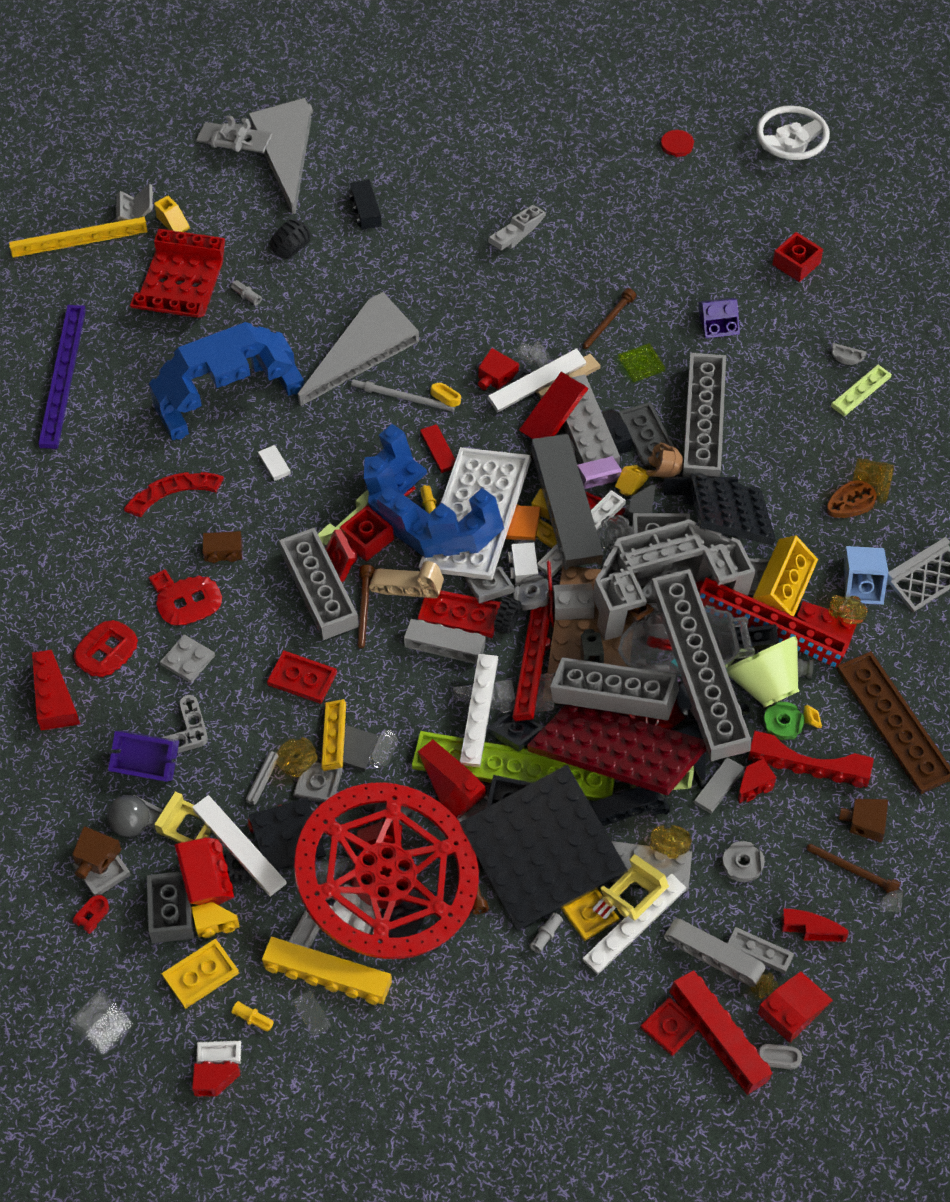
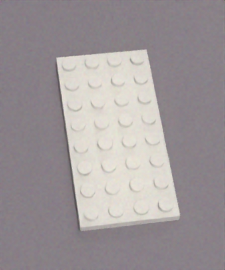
[419,447,531,580]

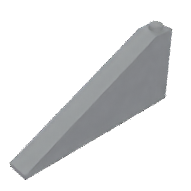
[249,98,313,214]
[298,292,419,406]

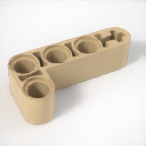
[369,561,444,598]

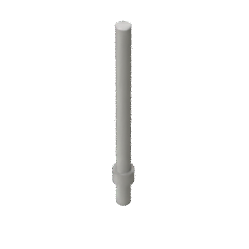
[351,379,456,412]

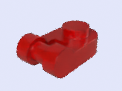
[73,895,109,934]

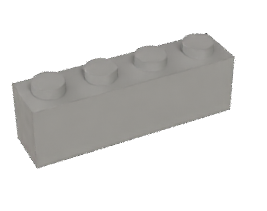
[404,619,486,664]

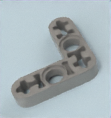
[162,695,208,753]

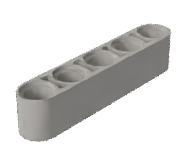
[664,918,766,987]

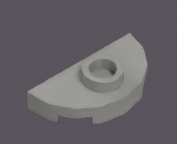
[831,343,867,365]

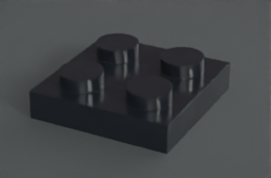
[488,709,544,752]

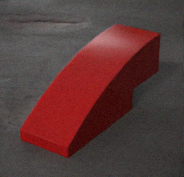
[781,908,848,942]

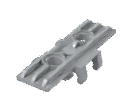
[196,116,273,153]

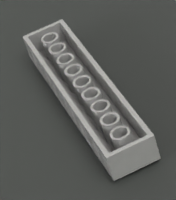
[652,569,751,761]

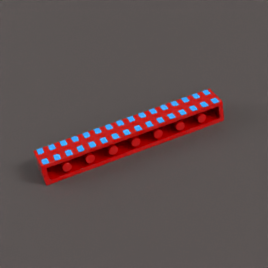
[699,577,850,668]

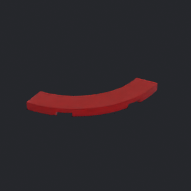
[124,472,224,517]

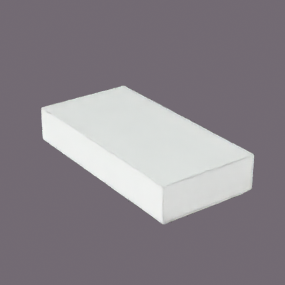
[258,445,291,481]
[196,1041,241,1064]

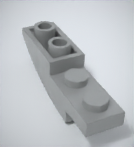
[488,205,546,250]

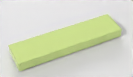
[831,365,892,417]

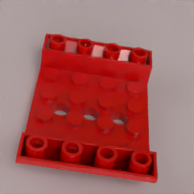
[130,229,225,318]

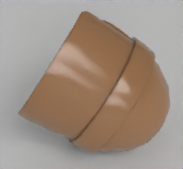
[646,442,684,478]

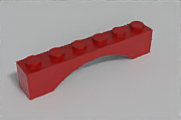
[748,731,874,788]

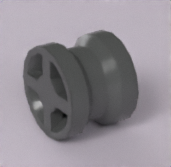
[798,658,814,679]

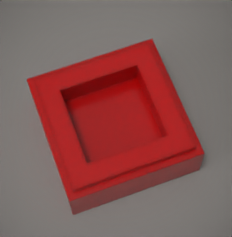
[148,569,174,594]

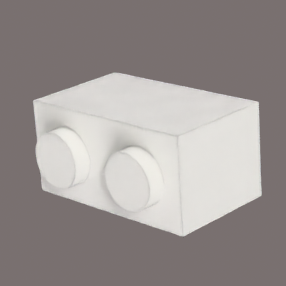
[508,542,538,585]

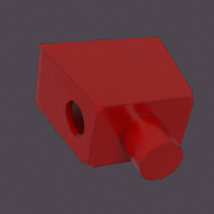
[478,348,519,390]

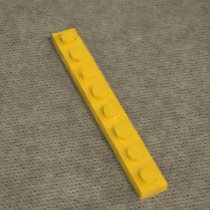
[9,217,148,258]

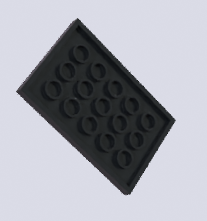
[689,473,776,546]

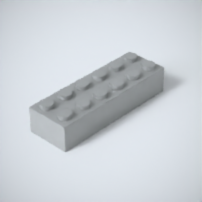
[551,374,620,465]
[279,527,359,640]
[550,657,679,720]

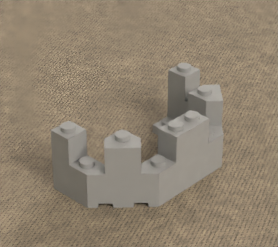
[592,520,755,641]

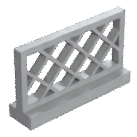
[887,537,950,612]

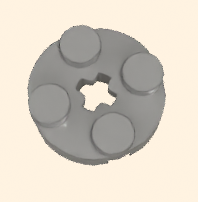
[514,575,549,611]
[722,841,765,882]

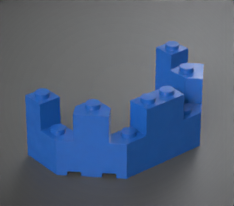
[149,322,304,441]
[364,424,504,558]

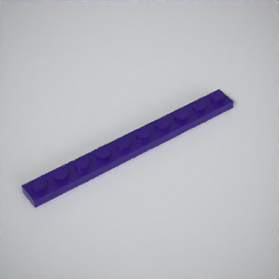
[39,305,86,449]

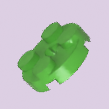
[763,702,804,740]

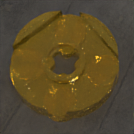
[828,595,868,624]
[276,737,318,777]
[650,825,692,859]

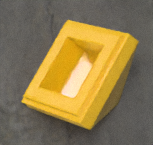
[803,705,822,728]

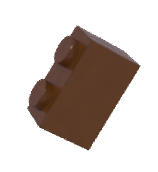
[203,531,243,563]

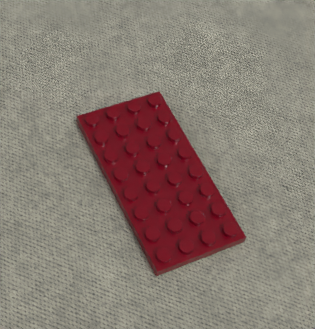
[527,704,707,796]

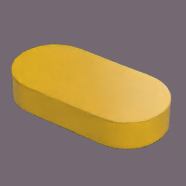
[430,383,461,407]

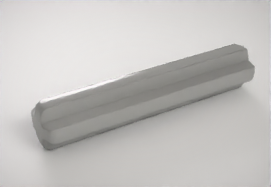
[246,751,279,805]

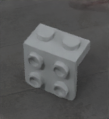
[116,184,153,221]

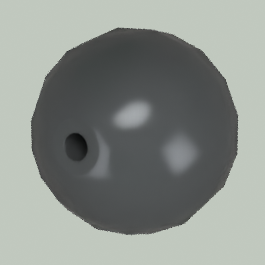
[107,795,150,838]

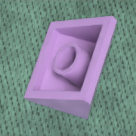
[578,456,622,489]

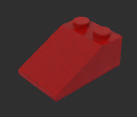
[758,971,833,1043]

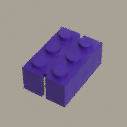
[108,730,179,782]

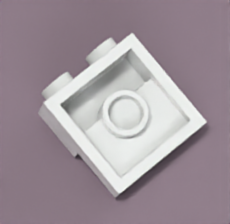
[329,884,381,934]

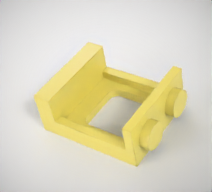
[154,792,212,843]
[601,854,669,921]

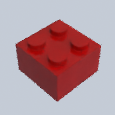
[772,232,823,282]
[340,505,394,562]

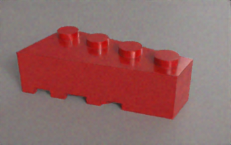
[32,650,80,730]

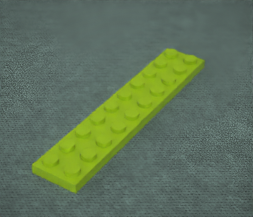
[412,731,615,801]

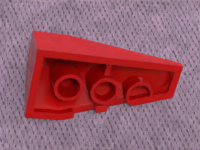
[418,739,486,819]

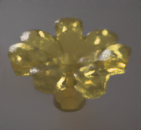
[751,972,778,998]

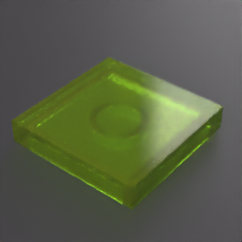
[618,343,666,382]

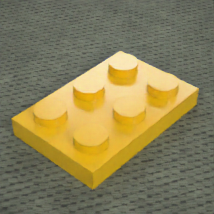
[162,939,239,1009]

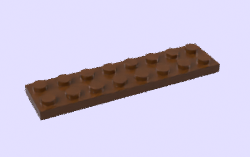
[837,651,950,794]

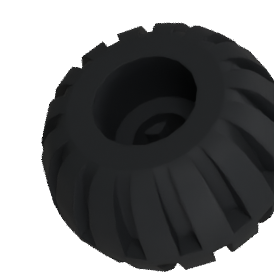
[270,219,311,259]

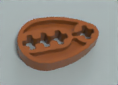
[826,481,876,518]

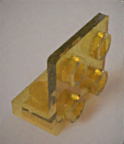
[852,458,894,504]

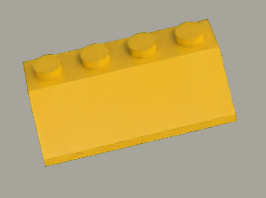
[753,535,818,617]

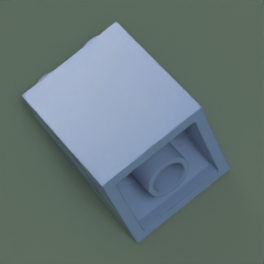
[844,546,888,605]

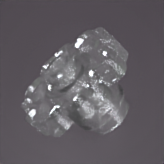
[597,515,633,553]

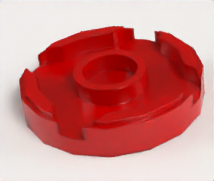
[661,130,694,157]

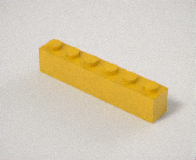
[262,937,392,1005]

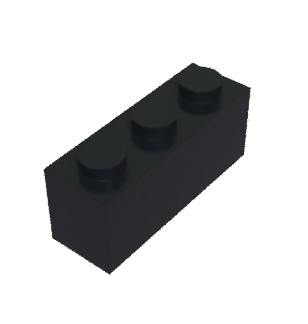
[348,179,381,230]

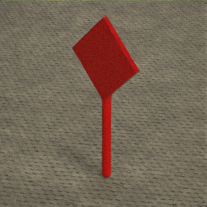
[547,561,555,628]

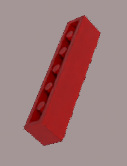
[669,970,773,1095]

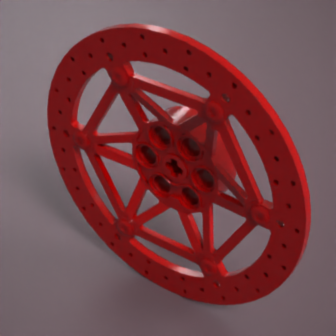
[294,783,479,959]

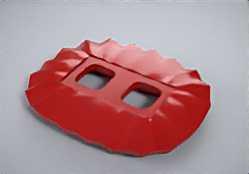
[156,575,222,626]
[74,620,138,678]

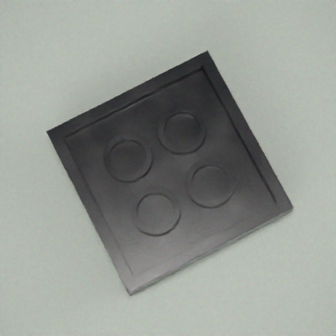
[249,798,326,871]

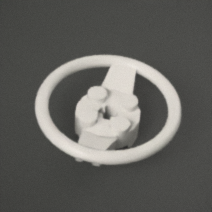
[756,106,830,160]

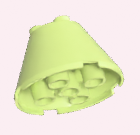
[726,636,799,707]

